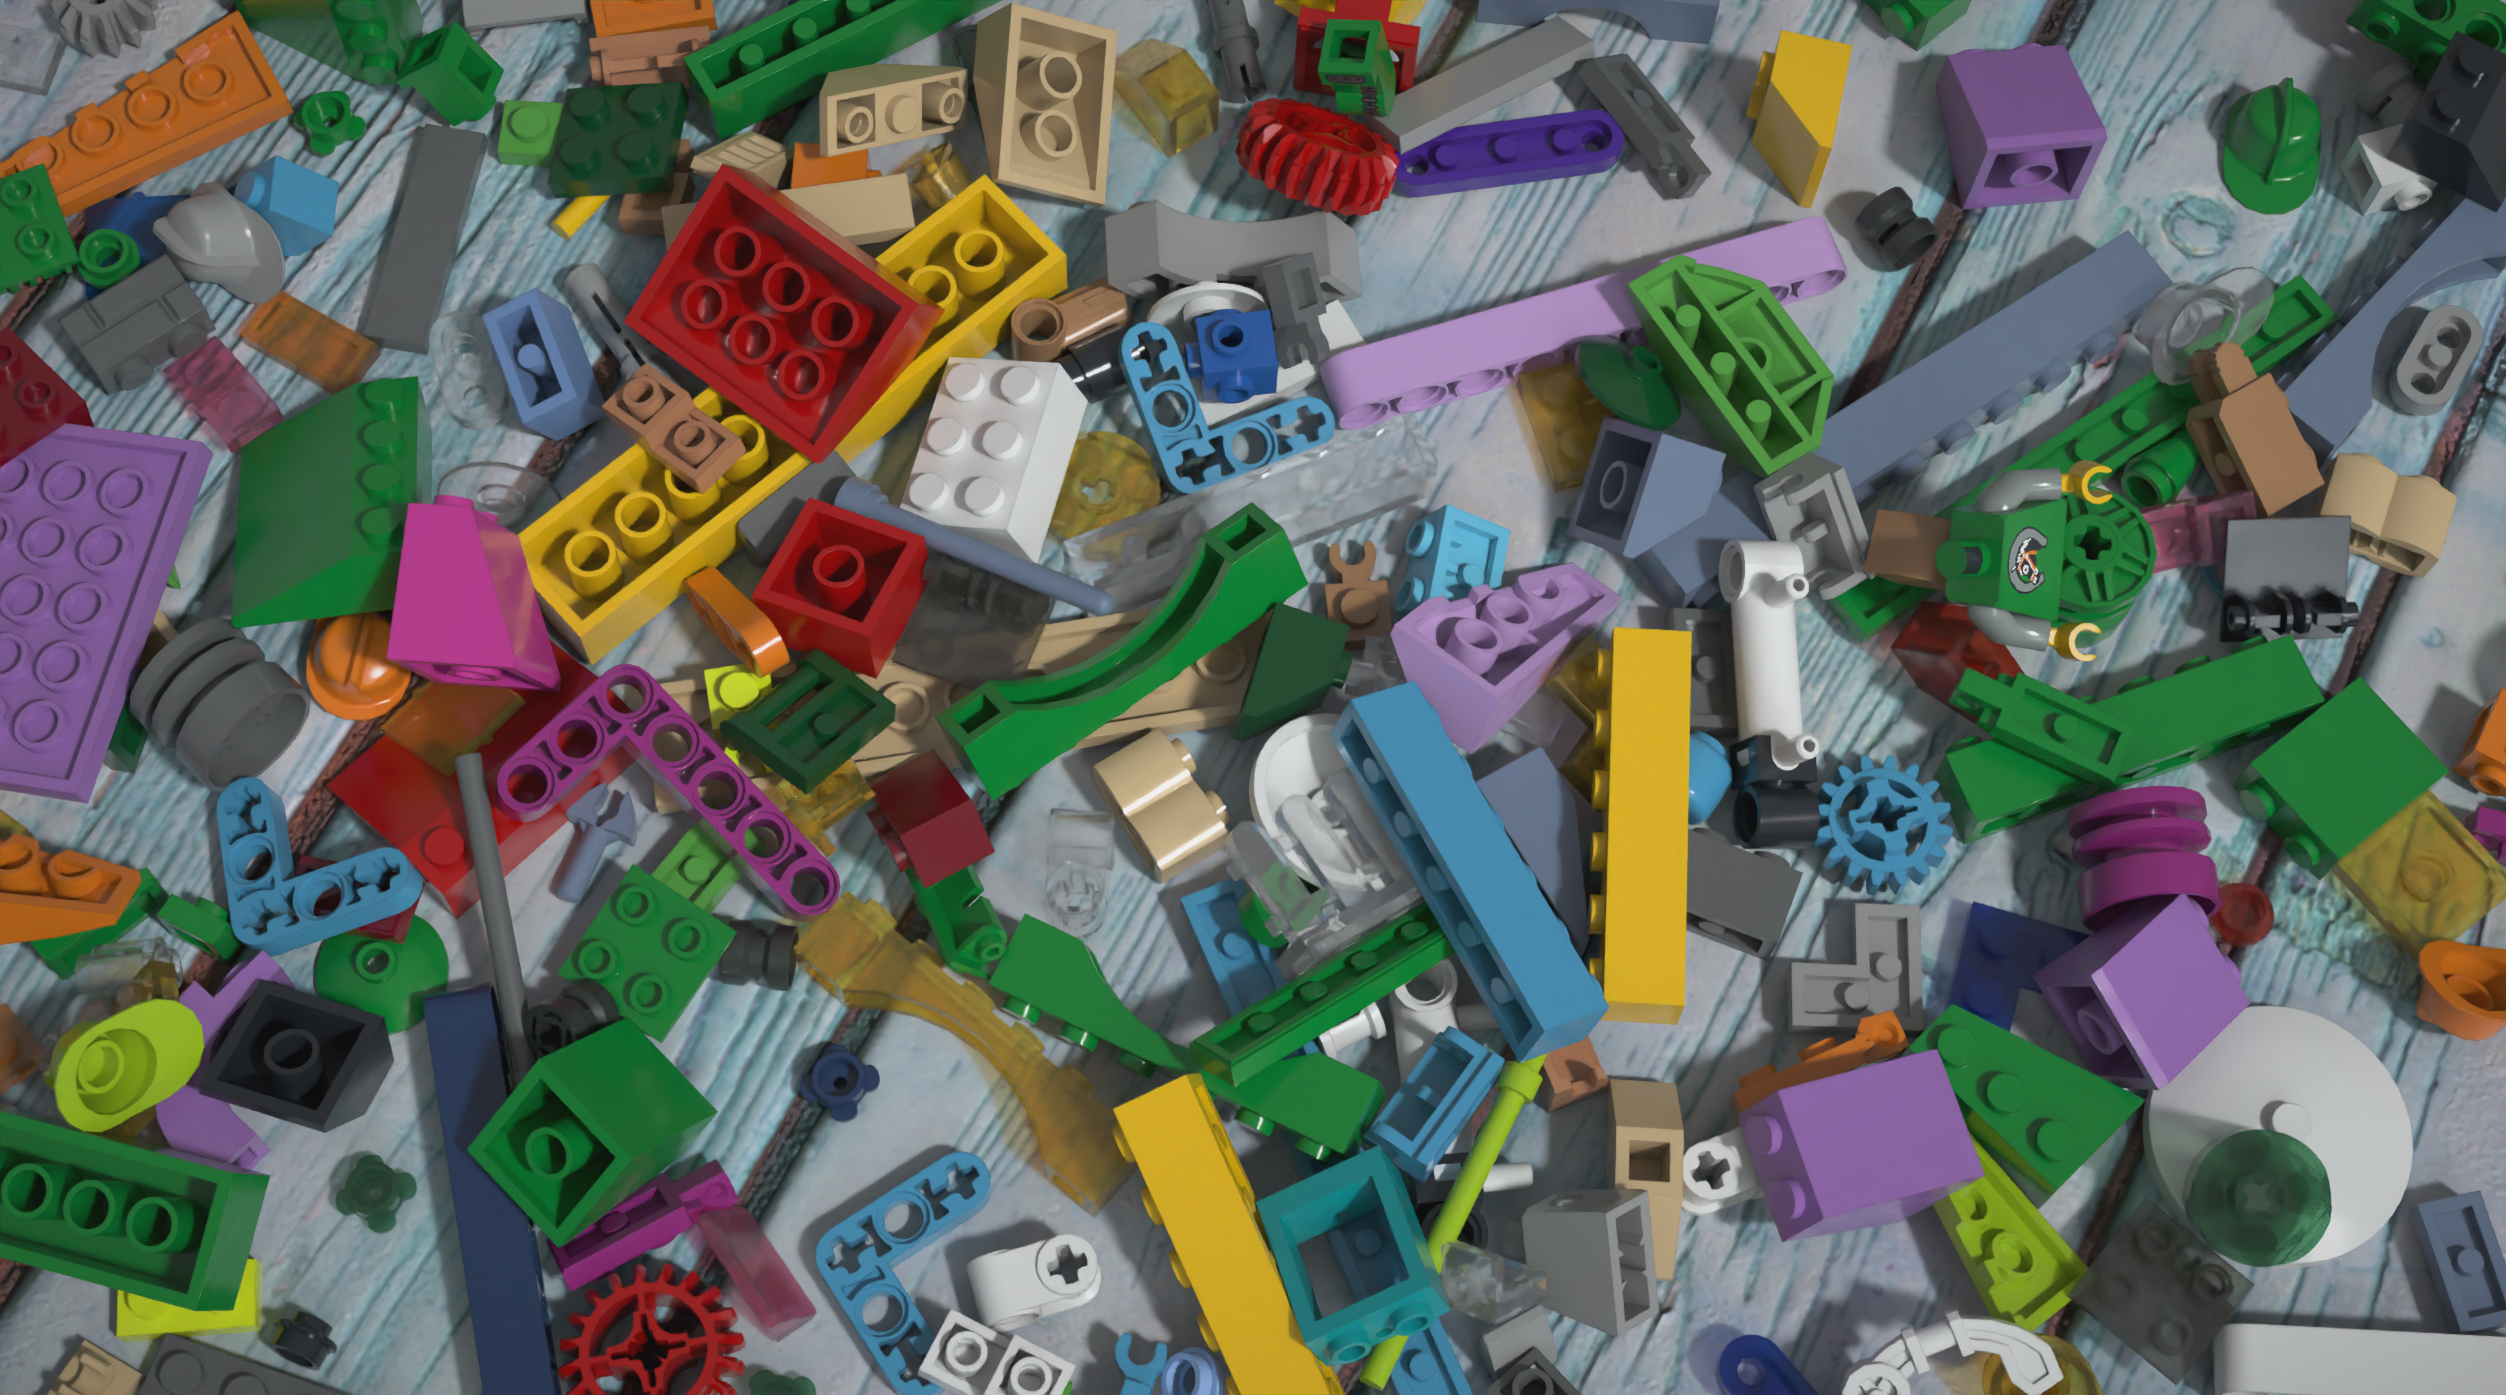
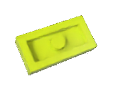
[116,1258,262,1342]

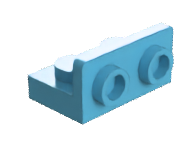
[1395,504,1510,623]

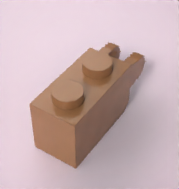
[2185,341,2325,519]

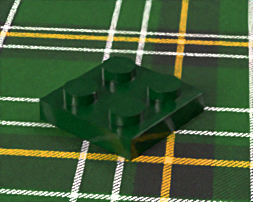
[547,81,689,198]

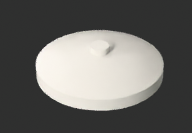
[2143,1006,2413,1269]

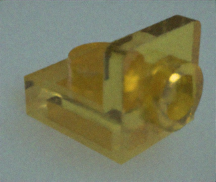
[775,757,876,858]

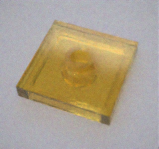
[2332,790,2506,964]

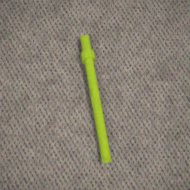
[1358,1053,1548,1390]

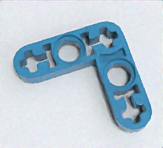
[1117,321,1335,497]
[216,777,423,957]
[815,1152,991,1395]

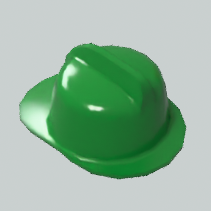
[2222,77,2321,215]

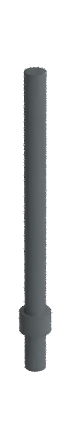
[454,753,538,1095]

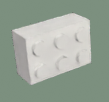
[900,357,1088,563]

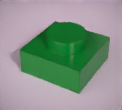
[157,894,243,965]

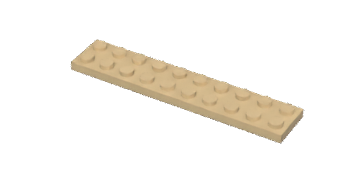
[652,608,1273,815]

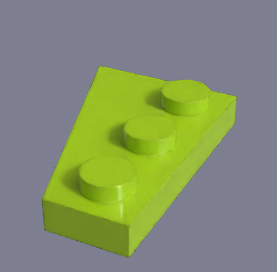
[1932,1130,2097,1332]

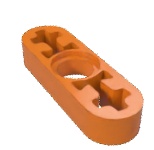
[683,566,790,679]

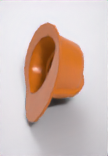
[306,609,412,721]
[2416,940,2506,1041]

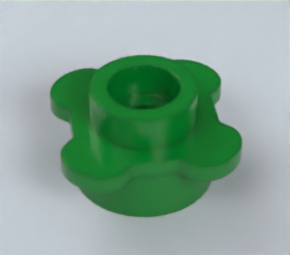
[294,91,366,156]

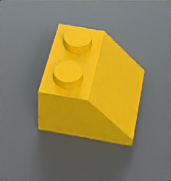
[1745,30,1853,209]

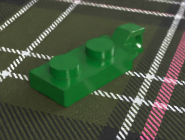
[1949,667,2137,790]

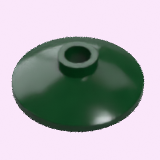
[1575,335,1682,431]

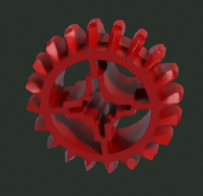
[1235,98,1400,216]
[558,1264,746,1395]

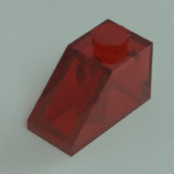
[1890,601,2025,733]

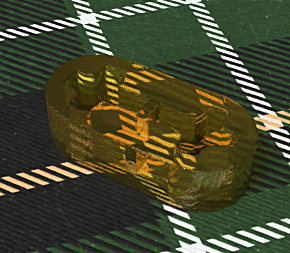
[905,142,972,210]

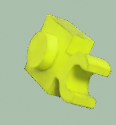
[704,664,779,773]

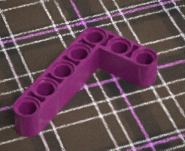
[495,664,841,923]

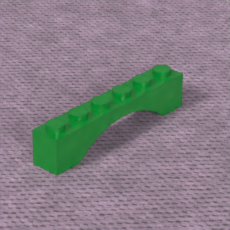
[935,502,1308,801]
[988,913,1387,1166]

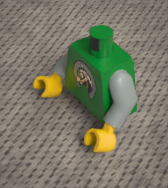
[1935,460,2112,661]

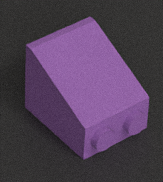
[1935,43,2107,210]
[2032,894,2250,1090]
[1737,1049,1985,1242]

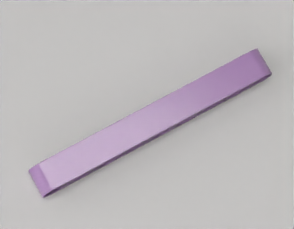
[1319,217,1848,430]

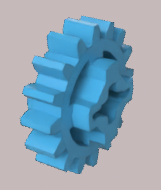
[1812,755,1954,895]

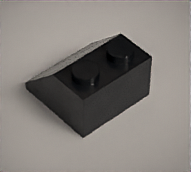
[2386,31,2506,212]
[198,980,394,1133]

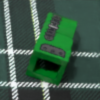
[1318,19,1396,116]

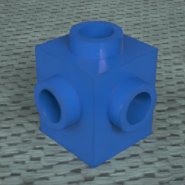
[1184,309,1278,404]

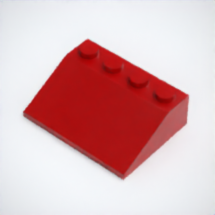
[624,163,945,464]
[326,639,636,919]

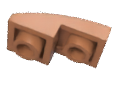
[601,363,746,495]

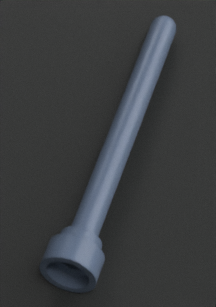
[834,476,1114,616]

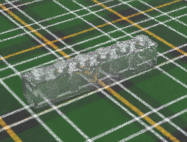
[1063,411,1439,618]

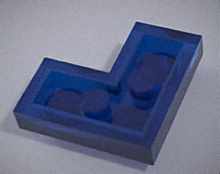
[1943,901,2091,1032]

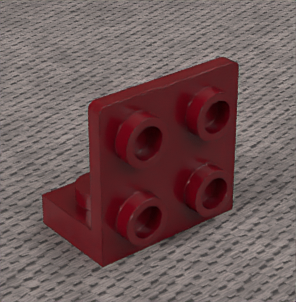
[0,327,94,467]

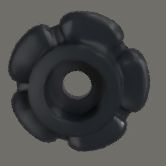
[269,1311,337,1371]

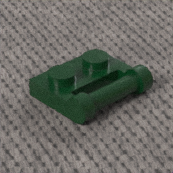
[719,648,896,795]

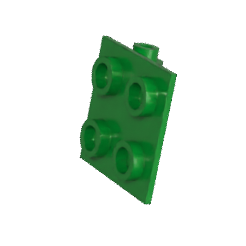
[0,163,80,295]
[557,864,738,1043]

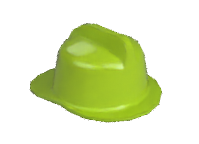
[43,998,204,1132]

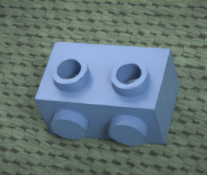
[482,288,607,442]

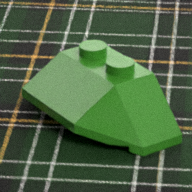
[1627,254,1834,479]

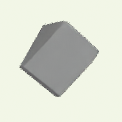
[1476,1303,1557,1382]

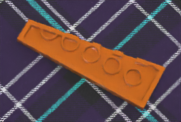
[0,10,293,218]

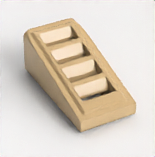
[690,132,794,191]

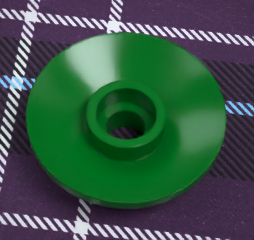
[315,914,449,1035]

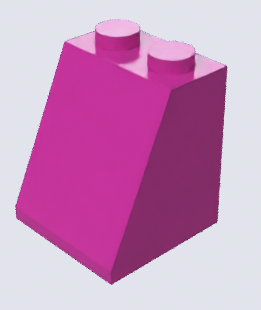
[386,495,561,692]

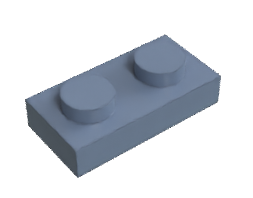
[2409,1190,2506,1335]

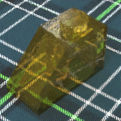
[1114,38,1220,158]

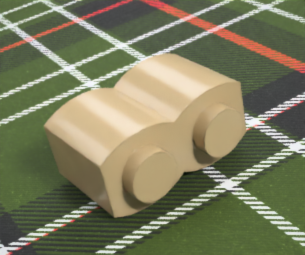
[2311,453,2457,578]
[1093,728,1231,885]

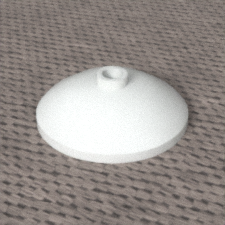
[1249,713,1410,895]

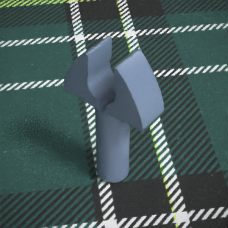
[556,783,637,903]

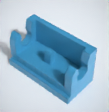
[1362,1026,1505,1184]

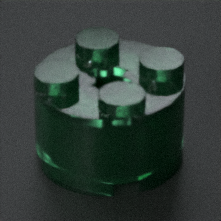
[2182,1129,2332,1267]

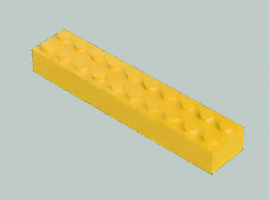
[517,174,1068,666]

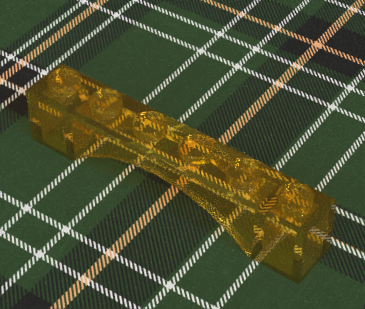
[793,890,1139,1218]

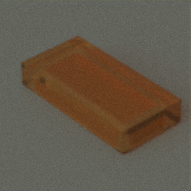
[240,290,381,395]

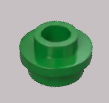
[77,229,141,290]

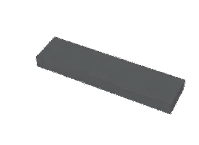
[363,123,488,355]

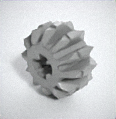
[50,0,158,58]

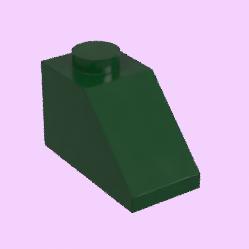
[1231,602,1354,742]

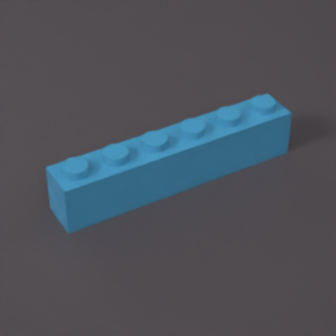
[1330,680,1610,1063]

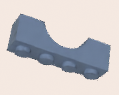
[1476,0,1720,45]

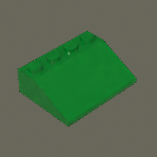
[234,0,424,85]
[231,376,432,629]

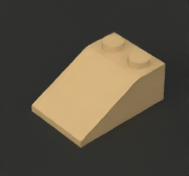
[973,3,1118,207]

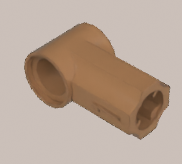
[1010,276,1132,363]

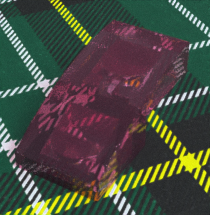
[163,335,284,454]
[2139,490,2257,574]

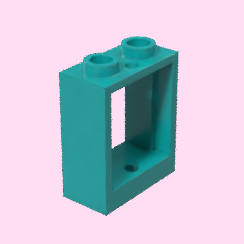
[1256,1145,1452,1367]

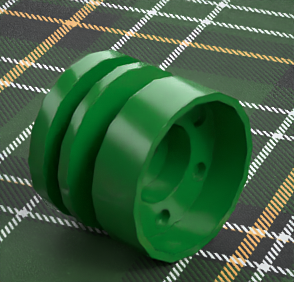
[2051,486,2157,648]

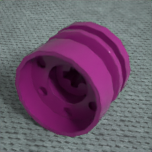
[2067,786,2223,932]

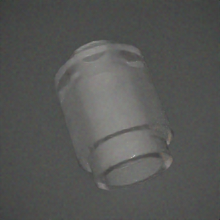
[75,937,183,1011]

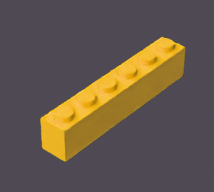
[1587,627,1692,1025]
[1113,1072,1345,1395]

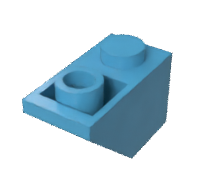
[223,155,339,256]

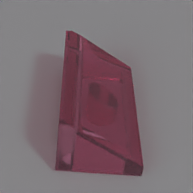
[696,1207,816,1342]

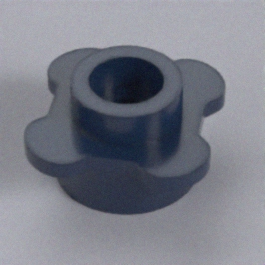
[800,1044,880,1123]

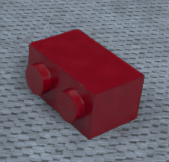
[865,749,995,888]

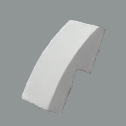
[917,1309,1076,1395]

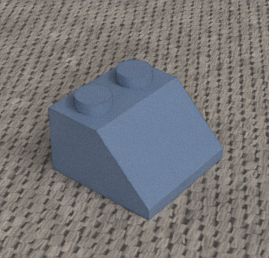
[1566,416,1726,559]

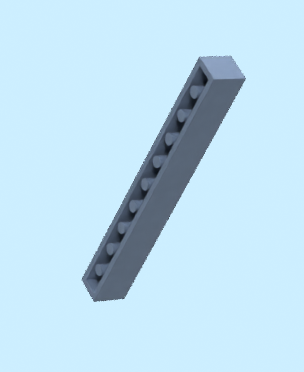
[1633,230,2174,610]

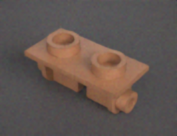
[589,26,711,89]

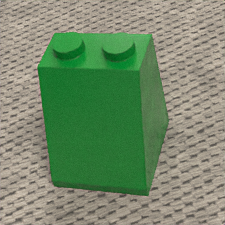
[467,1017,718,1248]

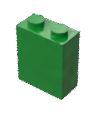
[2232,677,2449,880]

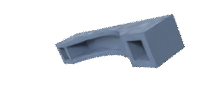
[2276,192,2506,470]

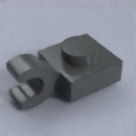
[1261,252,1330,369]

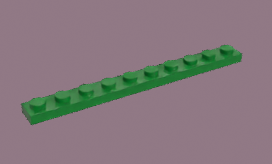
[1825,274,2340,644]

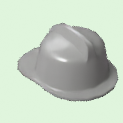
[152,182,285,304]

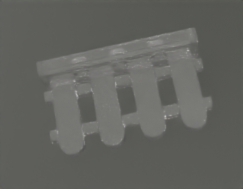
[1225,768,1425,983]

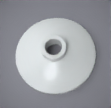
[1147,281,1269,353]

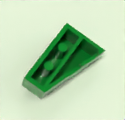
[1902,1004,2145,1209]

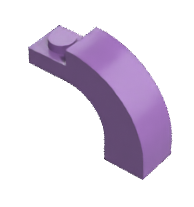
[153,950,295,1170]

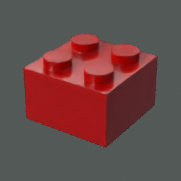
[751,497,932,679]

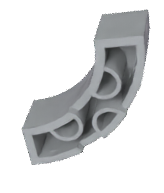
[1104,199,1362,305]

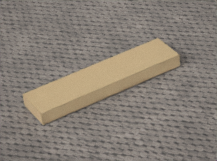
[661,173,915,251]

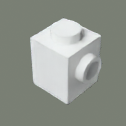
[2340,123,2438,216]

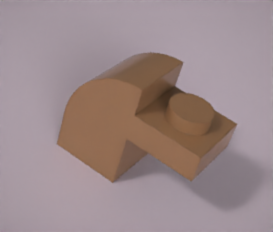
[1864,509,1951,591]

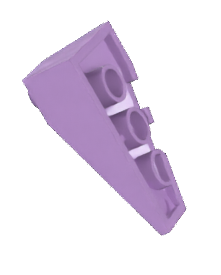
[1390,562,1622,754]

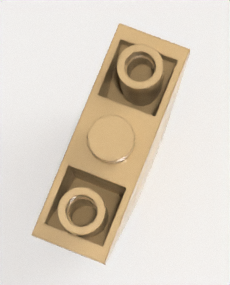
[819,63,968,157]
[1606,1079,1684,1282]

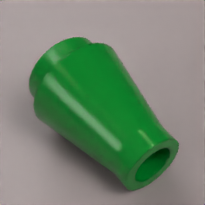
[2121,428,2202,512]

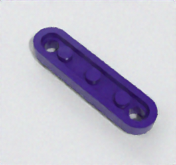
[1393,109,1624,197]

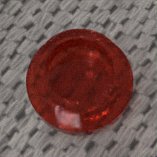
[2208,883,2274,947]

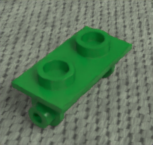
[905,864,1007,981]

